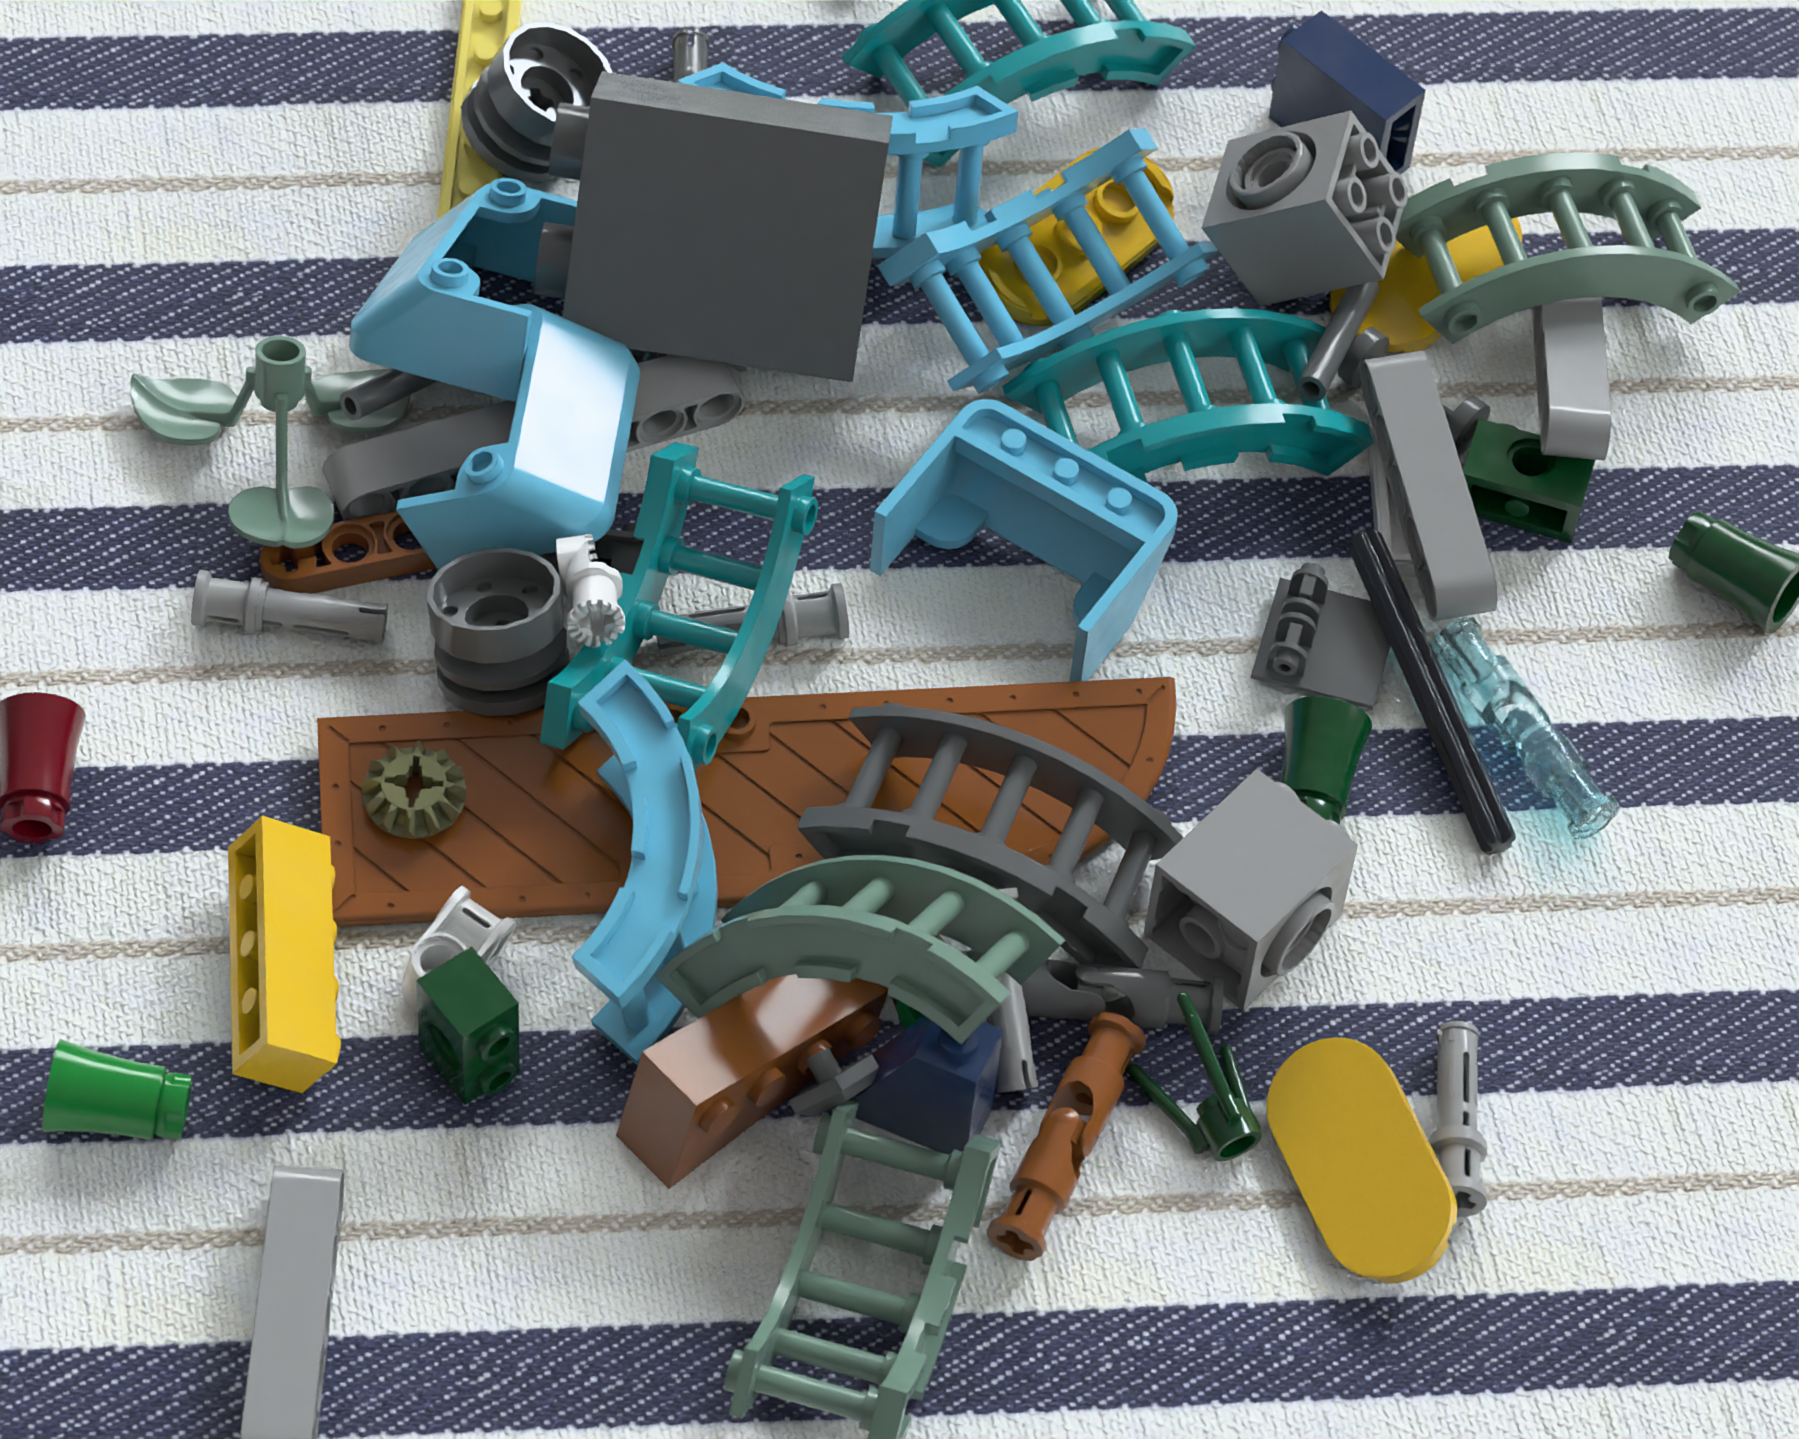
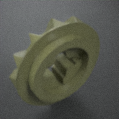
[362,740,466,839]

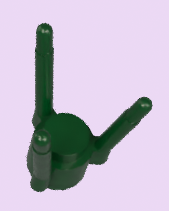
[1127,992,1262,1161]

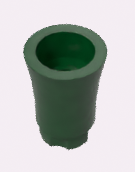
[1668,511,1799,634]
[1280,696,1372,825]

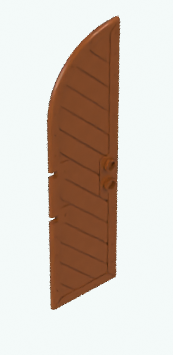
[317,677,1177,927]

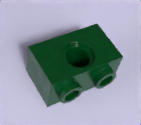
[1463,418,1595,543]
[416,946,520,1105]

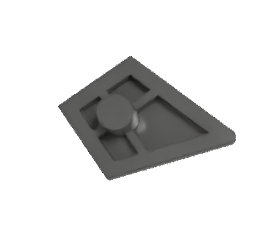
[789,1047,879,1117]

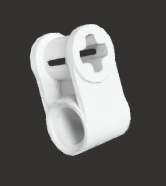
[402,886,517,1011]

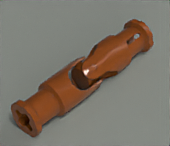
[987,1012,1146,1261]

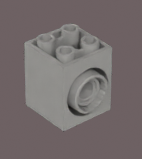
[1201,111,1408,306]
[1143,769,1358,1011]

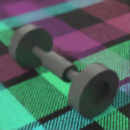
[1338,327,1490,456]

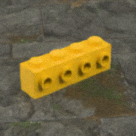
[228,816,341,1093]

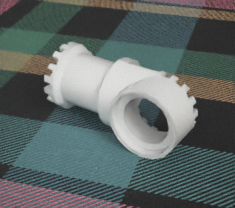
[556,534,625,647]

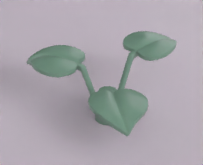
[131,336,411,548]

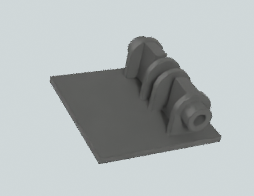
[1250,563,1391,710]

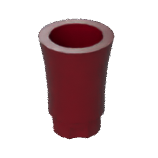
[0,692,86,844]

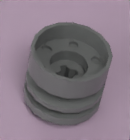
[461,21,613,183]
[427,548,570,716]

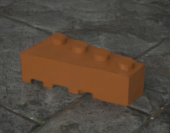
[616,974,888,1189]

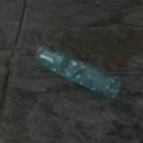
[1431,617,1620,839]

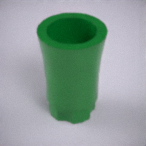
[42,1038,193,1140]

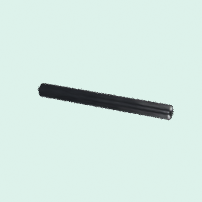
[1348,529,1516,855]

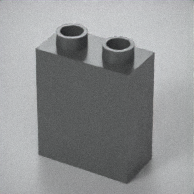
[534,71,893,382]

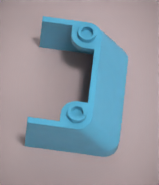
[349,178,577,402]
[396,304,640,570]
[870,399,1178,682]

